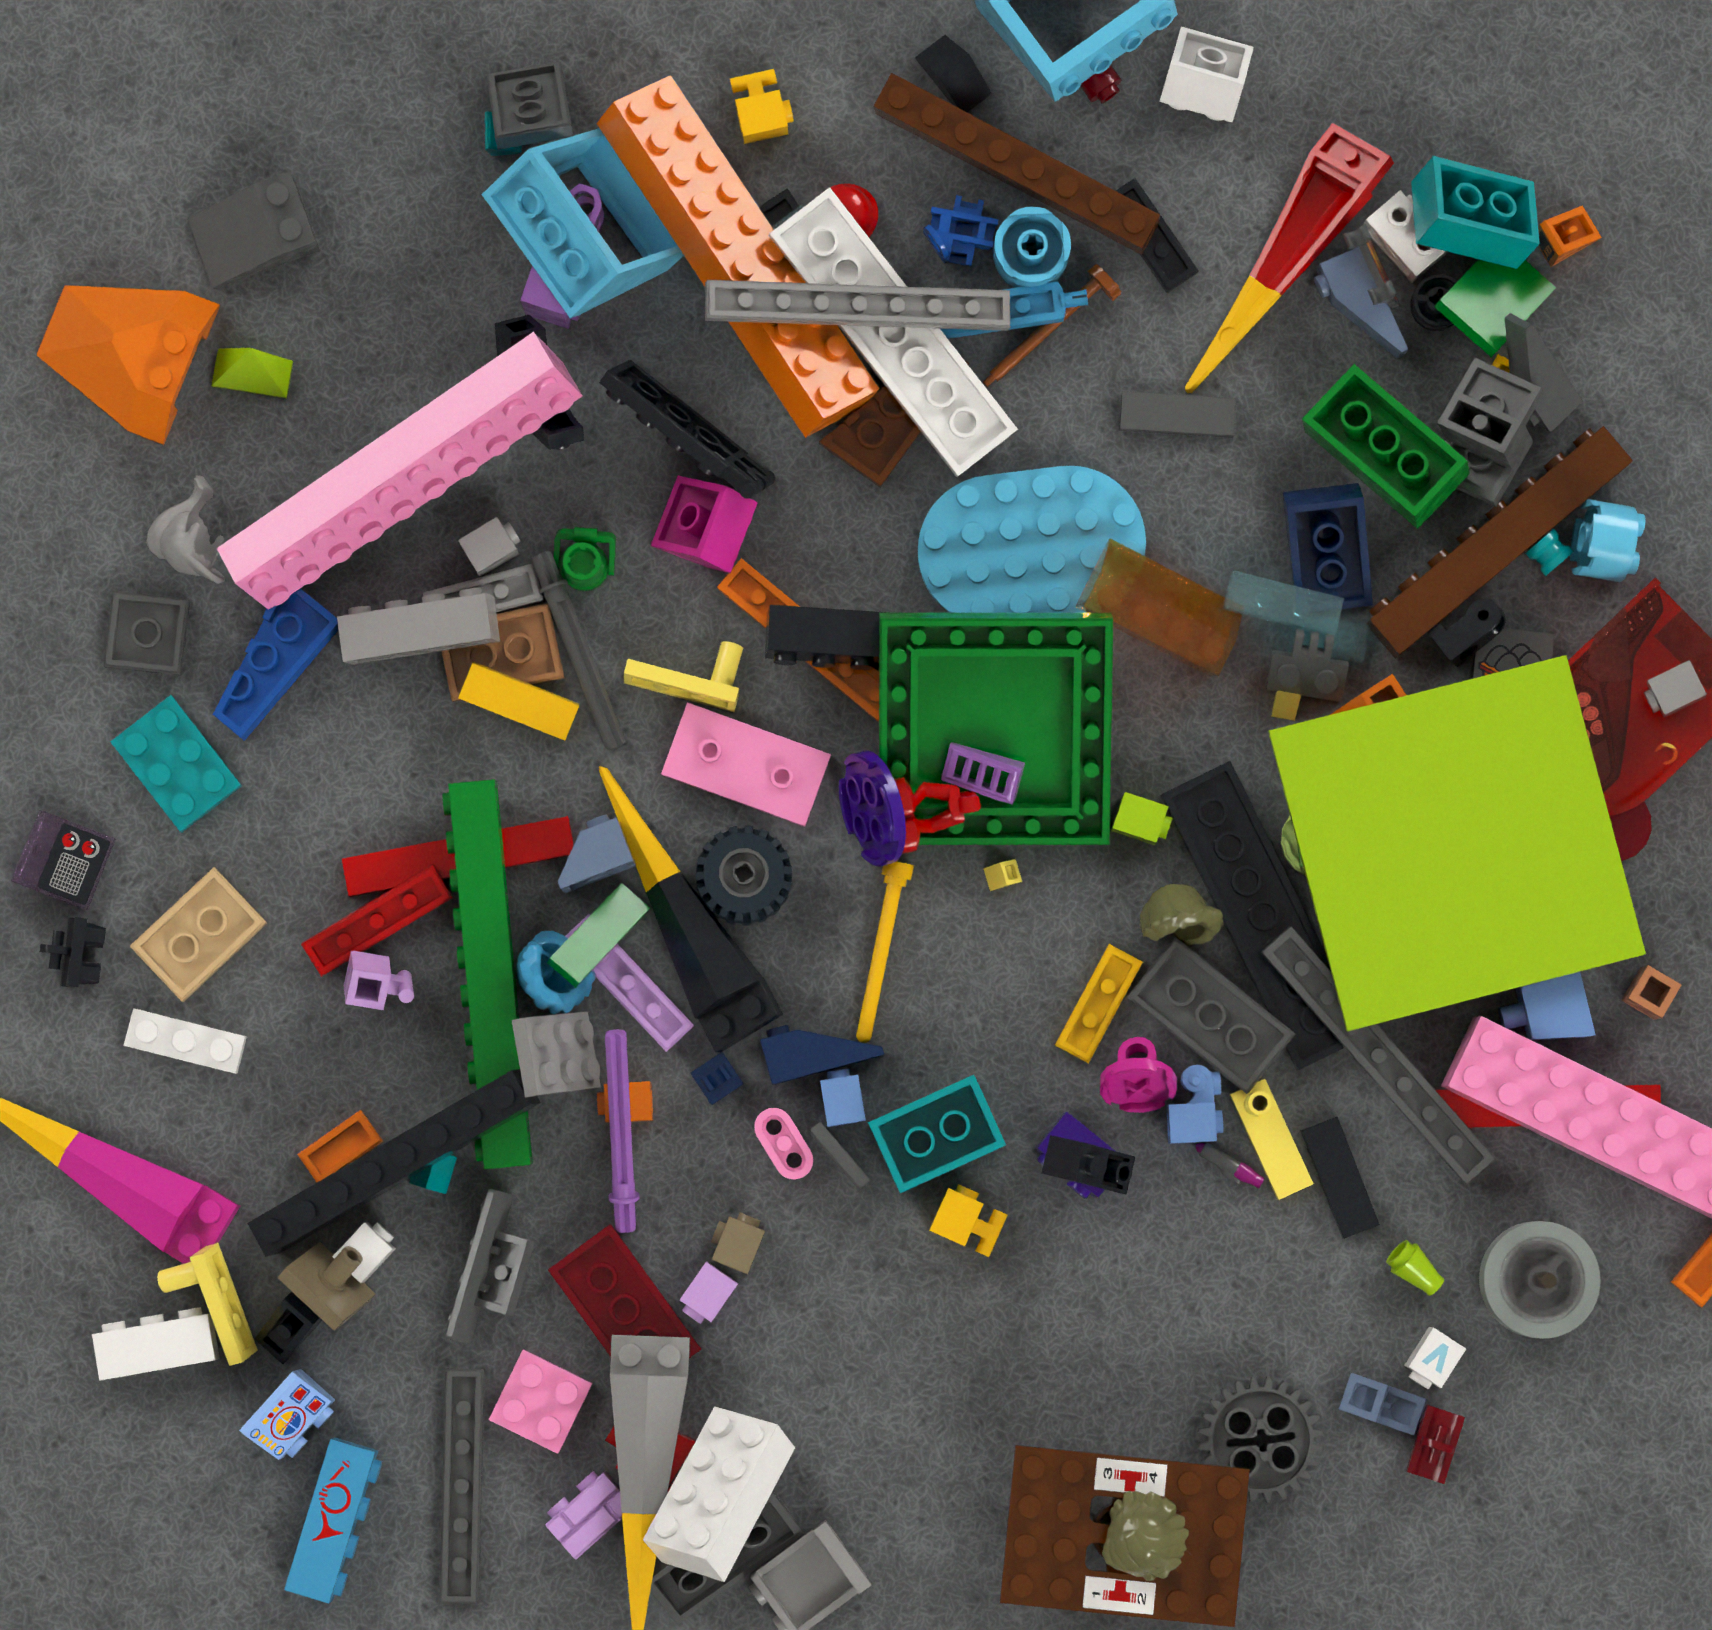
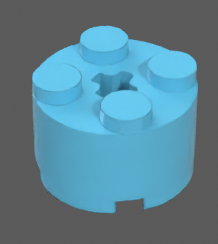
[993,207,1071,288]
[1570,499,1645,582]

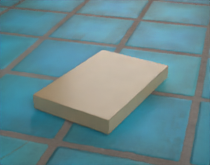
[130,867,267,1002]

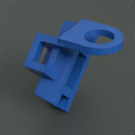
[923,195,999,267]

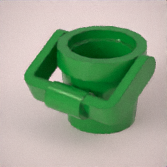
[554,527,616,592]

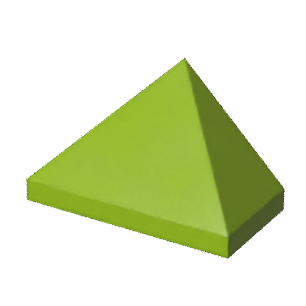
[211,348,293,399]

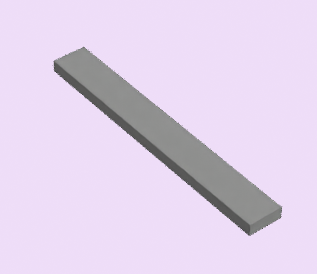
[705,280,1010,331]

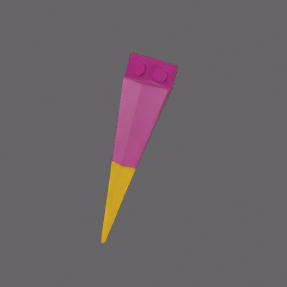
[0,1098,240,1264]

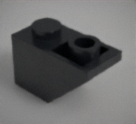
[1041,1135,1135,1195]

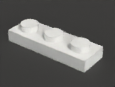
[124,1008,247,1074]

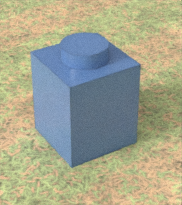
[820,1069,866,1127]

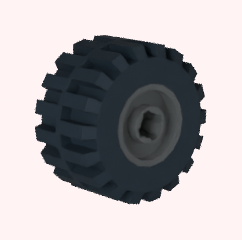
[696,825,792,926]

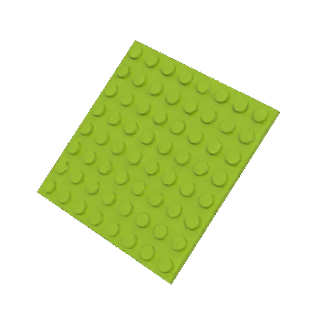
[1268,655,1646,1031]

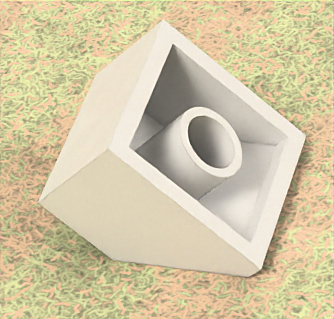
[1159,26,1254,122]

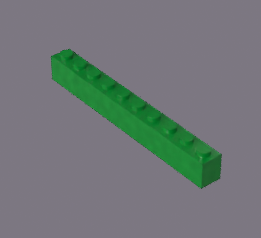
[442,779,533,1169]

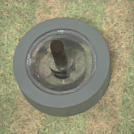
[1479,1221,1601,1339]

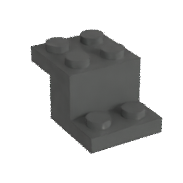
[1437,358,1544,507]

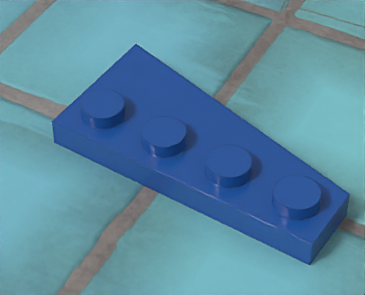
[213,588,338,741]

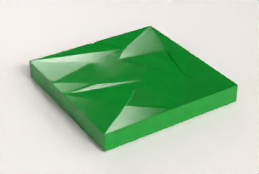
[879,612,1113,845]

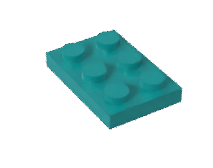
[110,695,242,833]

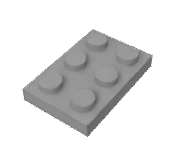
[512,1012,601,1098]

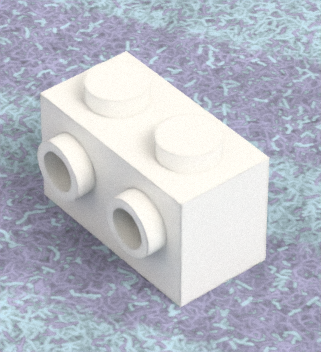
[1364,190,1448,283]

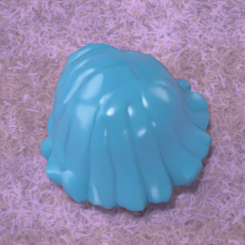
[516,931,596,1014]

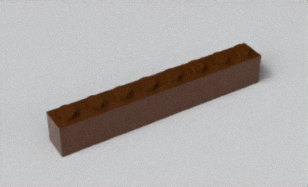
[873,73,1160,255]
[1366,426,1633,659]

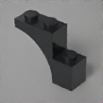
[495,315,584,450]

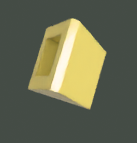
[1271,691,1301,721]
[983,859,1022,891]

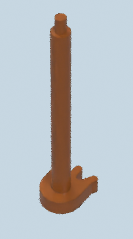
[983,264,1122,387]

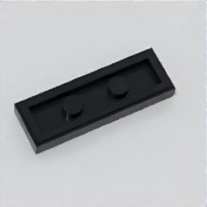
[1116,178,1199,293]
[1300,1117,1380,1239]

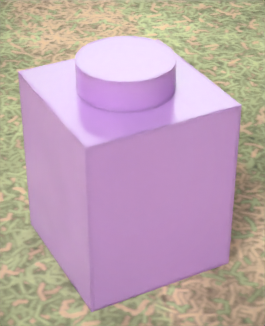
[680,1261,739,1324]

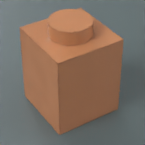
[1621,965,1681,1020]

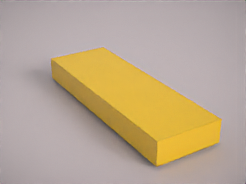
[458,661,579,741]
[1054,944,1143,1064]

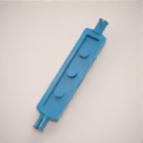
[940,281,1088,339]

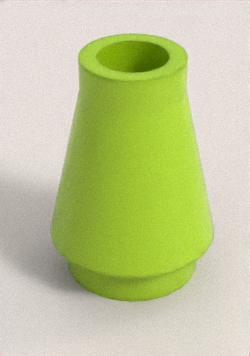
[1386,1240,1444,1296]

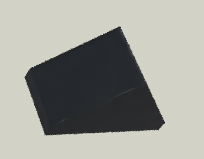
[915,35,992,113]

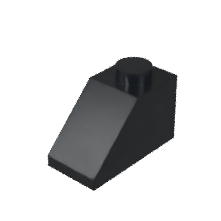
[255,1291,322,1364]

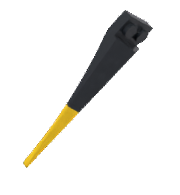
[599,766,783,1053]

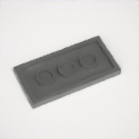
[1127,937,1296,1094]

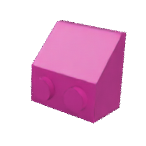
[651,475,758,573]

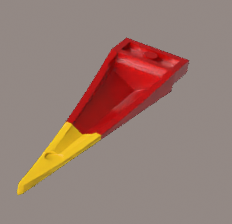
[1185,123,1394,394]

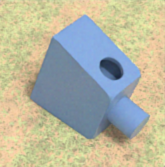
[1498,972,1596,1040]

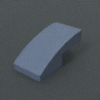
[1339,1373,1428,1436]

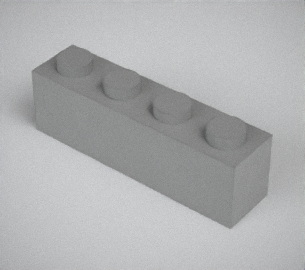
[337,588,500,665]

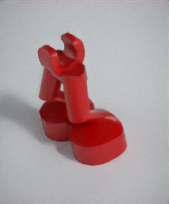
[894,777,981,854]

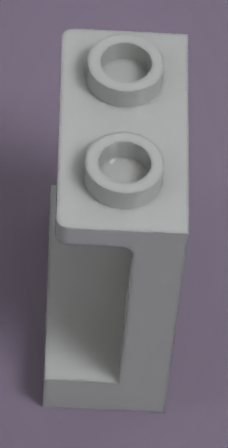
[749,1519,872,1630]

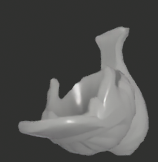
[146,475,225,584]

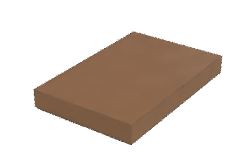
[442,603,565,702]

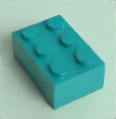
[1411,156,1540,269]
[868,1075,1006,1193]

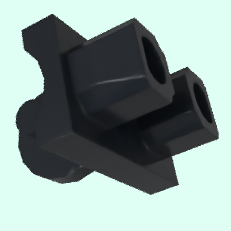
[39,917,106,988]

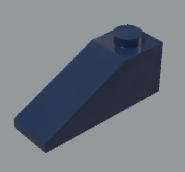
[760,1025,884,1085]

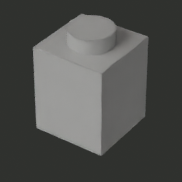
[458,517,521,577]
[1643,660,1707,718]

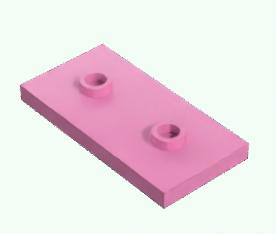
[661,702,831,827]

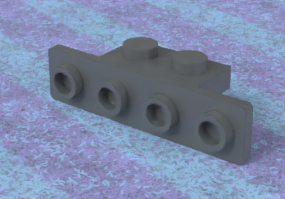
[446,1189,535,1344]

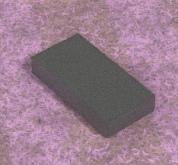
[810,1121,870,1189]

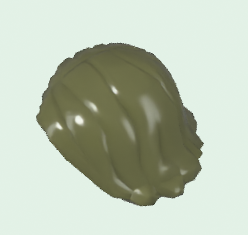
[1139,884,1223,946]
[1102,1491,1189,1581]

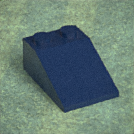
[1283,483,1373,614]

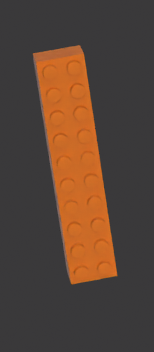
[596,75,879,438]

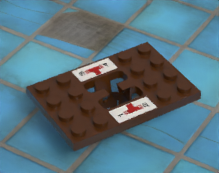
[1000,1445,1250,1627]

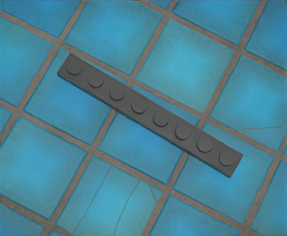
[1261,926,1495,1184]

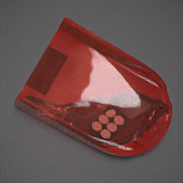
[1568,577,1712,816]

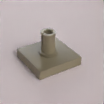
[278,1242,376,1331]

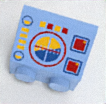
[239,1369,335,1460]

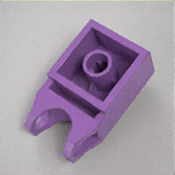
[520,183,605,329]

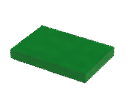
[1434,259,1556,358]

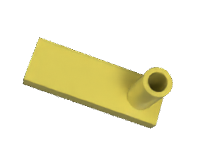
[624,641,743,712]
[1229,1079,1314,1200]
[157,1243,258,1366]

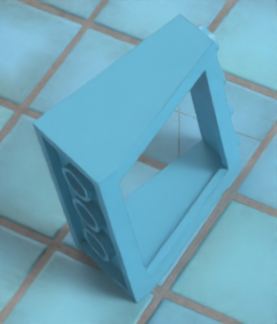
[975,0,1178,102]
[482,128,684,318]

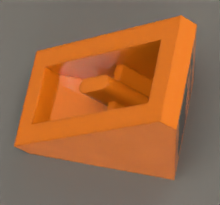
[1538,205,1602,267]

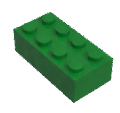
[1302,364,1470,529]

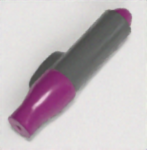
[1195,1142,1265,1189]

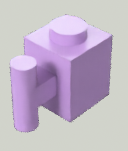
[344,950,414,1010]

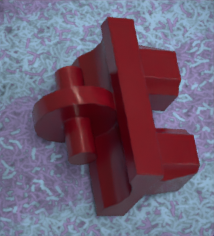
[1406,1405,1465,1484]

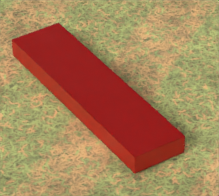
[301,864,453,977]

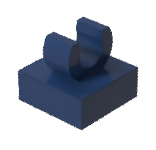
[690,1052,743,1105]

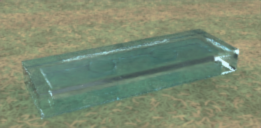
[1223,570,1344,636]

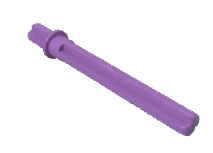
[605,1029,640,1233]

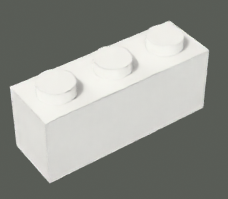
[92,1307,220,1381]

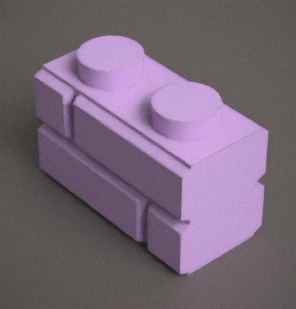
[545,1471,622,1560]

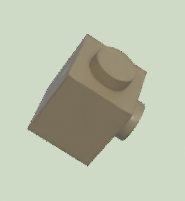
[711,1212,765,1274]

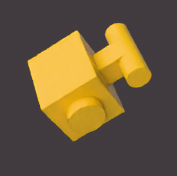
[730,69,794,144]
[929,1184,1008,1257]

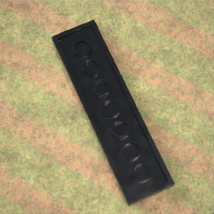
[1160,761,1344,1071]

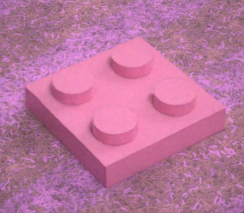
[489,1349,593,1454]

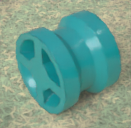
[1525,529,1574,576]

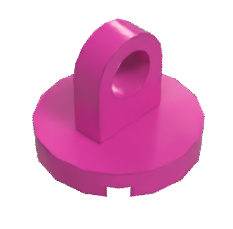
[1100,1037,1177,1113]

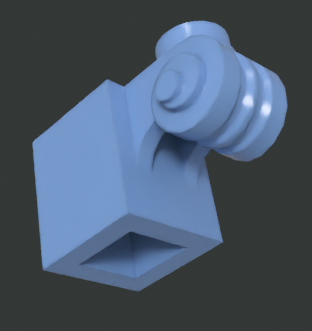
[1166,1065,1223,1144]

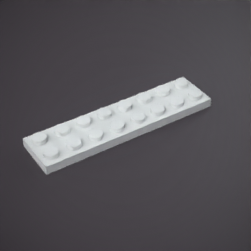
[769,187,1018,477]

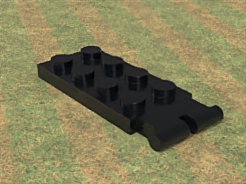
[599,360,775,499]

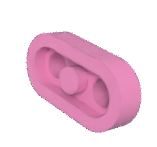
[754,1108,813,1180]

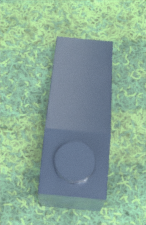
[1314,247,1408,359]

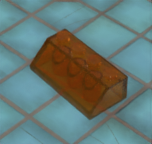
[1075,538,1244,676]

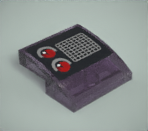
[11,810,116,911]

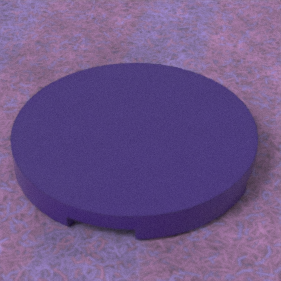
[839,751,906,867]

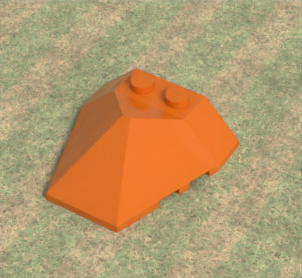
[37,285,220,445]

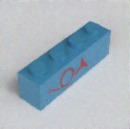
[284,1437,382,1604]

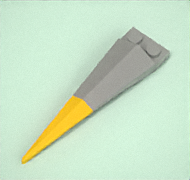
[610,1335,690,1630]

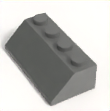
[650,1489,805,1624]

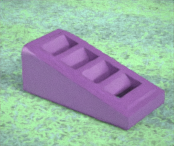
[941,742,1025,804]

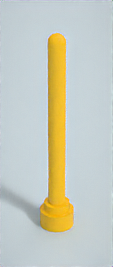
[856,861,914,1043]

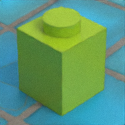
[1111,792,1172,845]

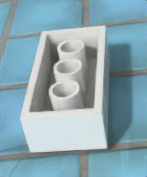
[643,1406,795,1582]

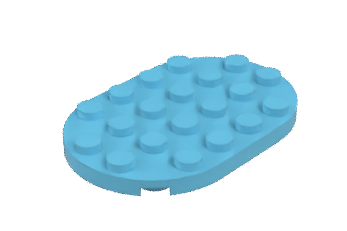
[918,466,1146,613]

